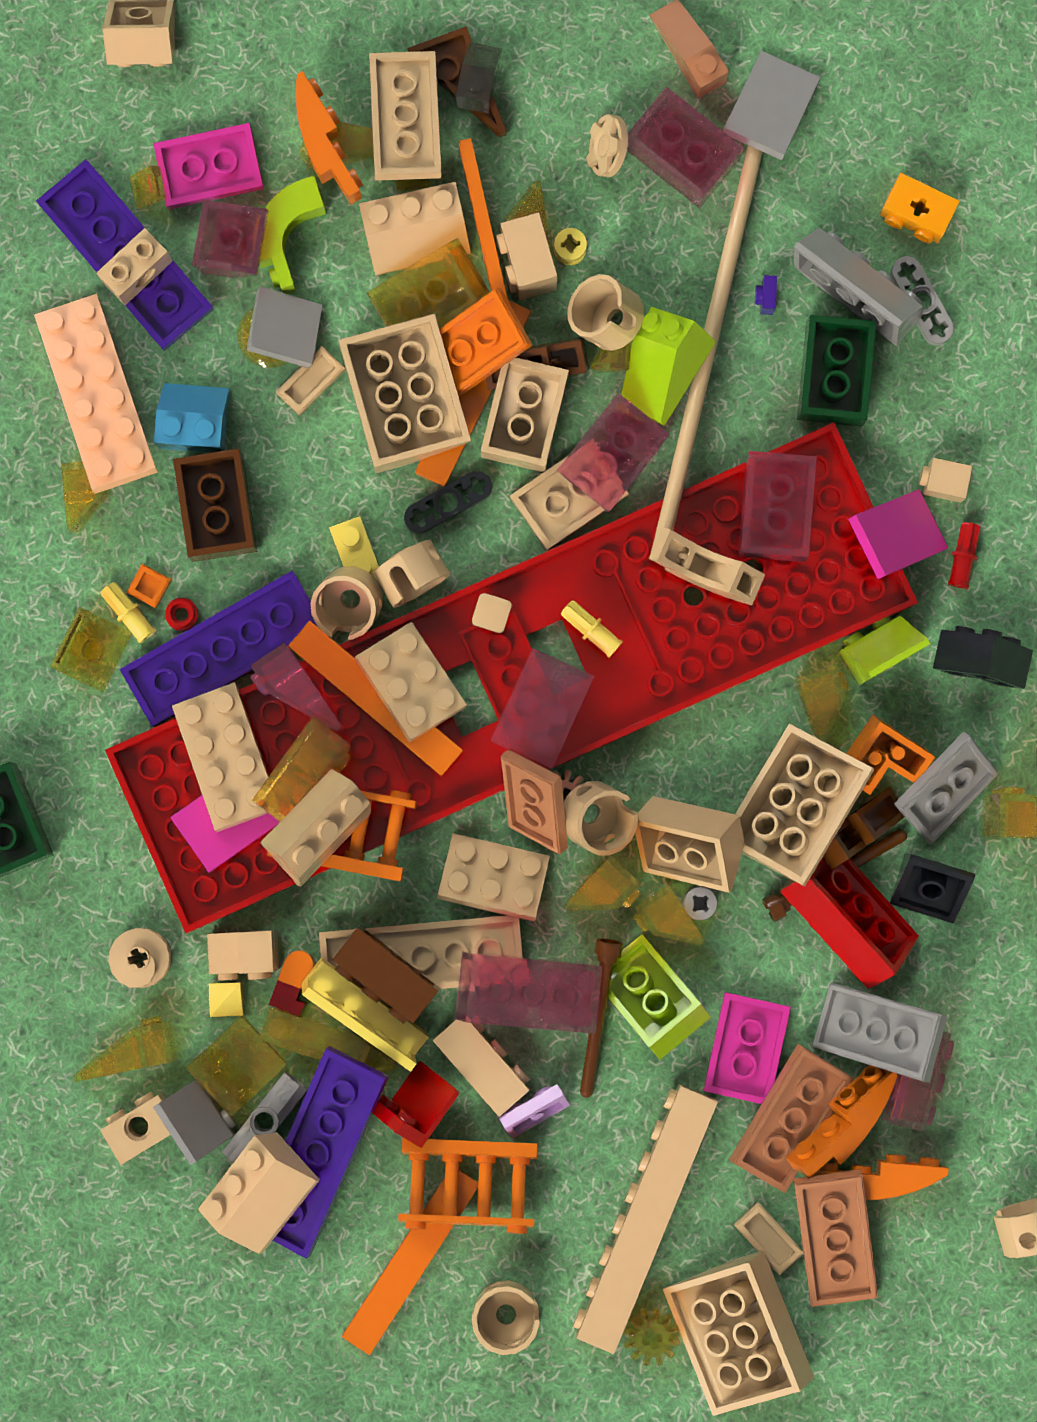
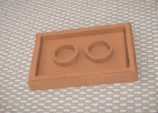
[501,749,568,855]

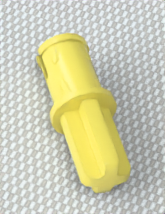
[101,582,156,643]
[561,600,623,657]

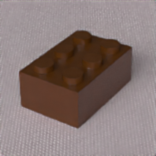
[173,449,258,562]
[332,926,441,1024]

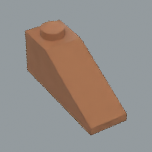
[649,0,729,99]

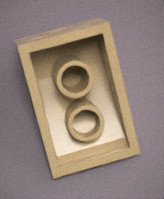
[481,357,569,472]

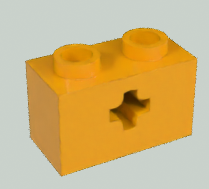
[879,172,960,244]

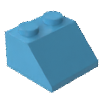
[154,383,230,453]

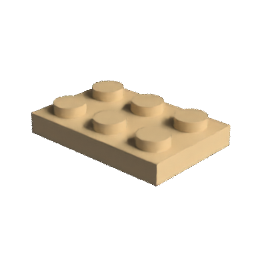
[510,440,629,551]
[354,622,467,743]
[437,833,550,922]

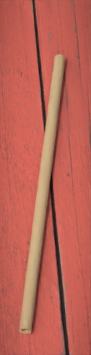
[651,145,763,553]

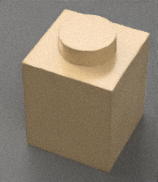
[919,458,972,503]

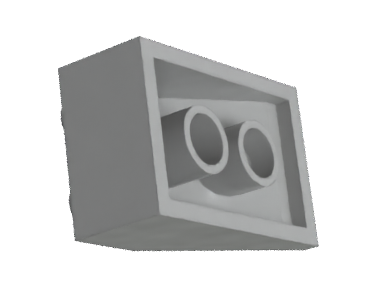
[153,1077,237,1165]

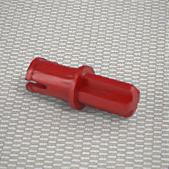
[948,522,981,589]

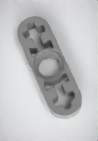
[890,256,954,346]

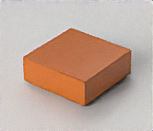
[126,564,172,609]

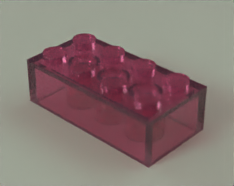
[455,951,602,1034]

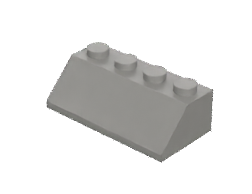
[794,228,923,346]

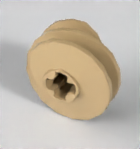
[108,928,171,988]

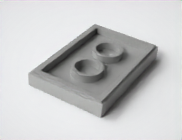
[722,51,821,160]
[894,732,999,845]

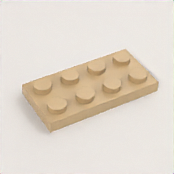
[369,51,441,181]
[172,682,280,832]

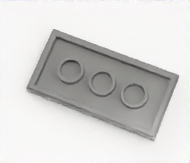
[812,982,948,1083]

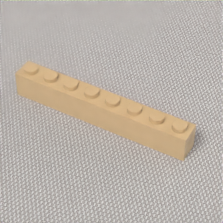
[572,1084,718,1354]

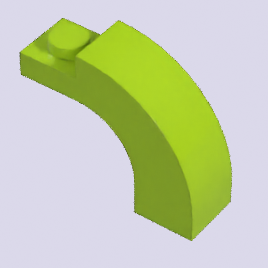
[255,176,326,294]

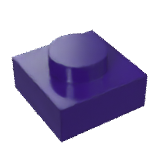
[754,275,777,315]

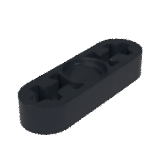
[404,471,492,534]

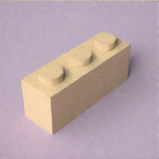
[433,1012,530,1117]

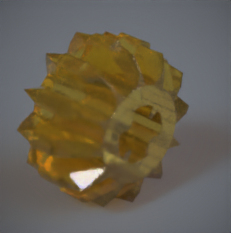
[623,1307,680,1366]

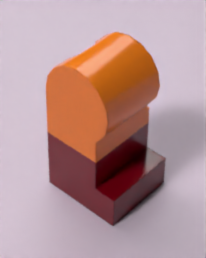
[268,950,315,1016]

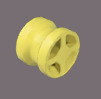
[554,228,587,266]

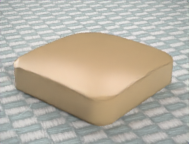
[472,593,511,633]

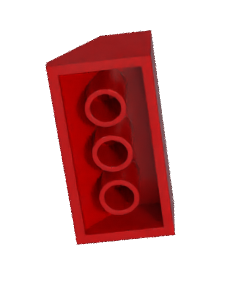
[780,857,919,989]

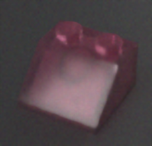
[192,200,269,278]

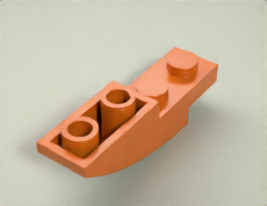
[296,71,363,205]
[786,1065,898,1179]
[813,1154,949,1200]

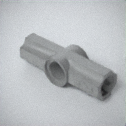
[222,1071,308,1163]

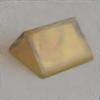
[50,607,132,692]

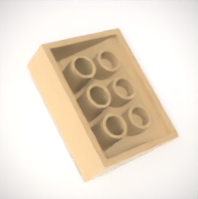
[338,314,471,474]
[735,724,874,887]
[663,1250,814,1416]

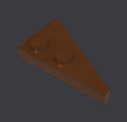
[407,27,507,138]

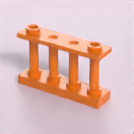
[267,771,417,882]
[398,1138,537,1234]

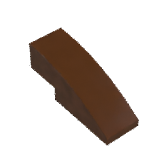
[486,337,589,390]
[823,787,904,870]

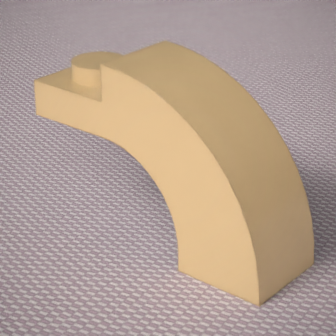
[649,528,765,605]

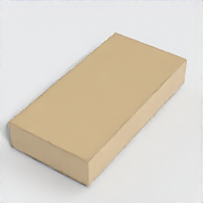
[276,346,346,416]
[734,1202,804,1275]

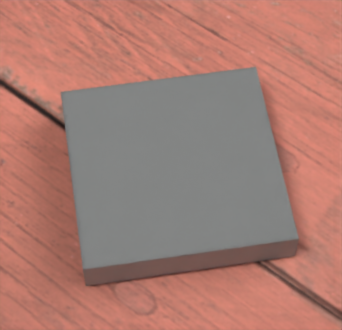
[246,286,322,368]

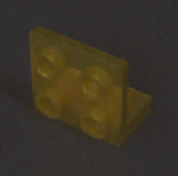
[185,1016,287,1117]

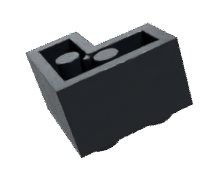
[933,626,1033,689]

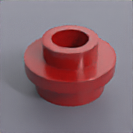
[165,598,199,631]

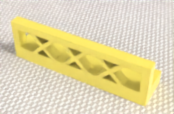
[301,957,429,1072]

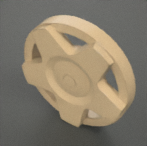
[586,114,628,177]

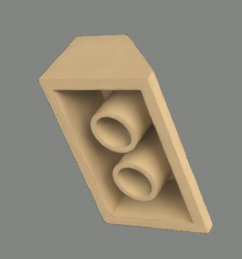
[359,182,471,276]
[260,769,371,887]
[635,796,744,893]
[198,1132,320,1254]

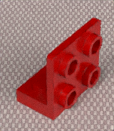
[373,1061,459,1148]

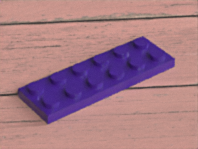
[36,159,214,351]
[119,570,317,727]
[272,1046,389,1259]

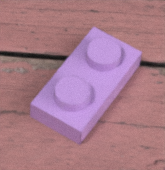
[499,1084,570,1139]

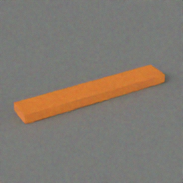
[459,138,508,300]
[415,300,531,487]
[288,621,463,776]
[342,1169,478,1356]

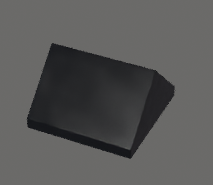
[890,854,975,923]

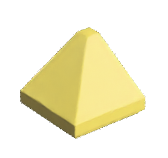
[209,982,244,1017]

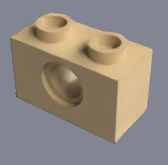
[96,228,173,305]
[100,1092,171,1165]

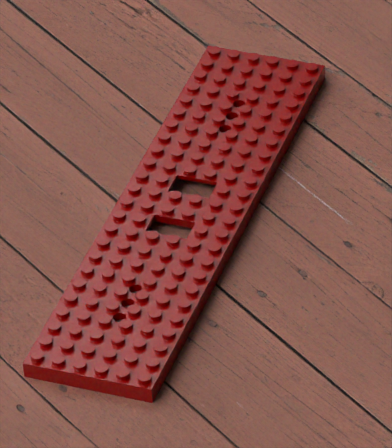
[105,422,918,933]

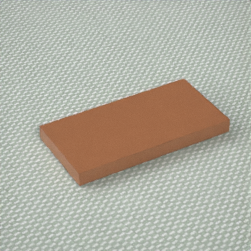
[729,1044,854,1193]
[794,1169,878,1307]

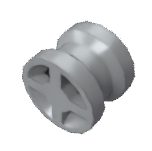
[682,887,717,920]

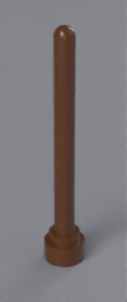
[762,829,907,922]
[580,938,623,1098]

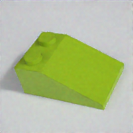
[619,307,717,426]
[839,616,930,685]
[591,934,711,1060]

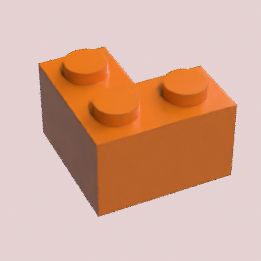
[846,714,935,795]

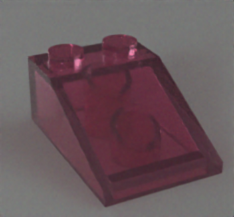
[557,393,670,513]
[250,643,346,735]

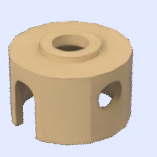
[568,274,644,351]
[373,540,451,608]
[310,566,383,640]
[564,781,638,855]
[993,1198,1037,1258]
[472,1280,540,1355]

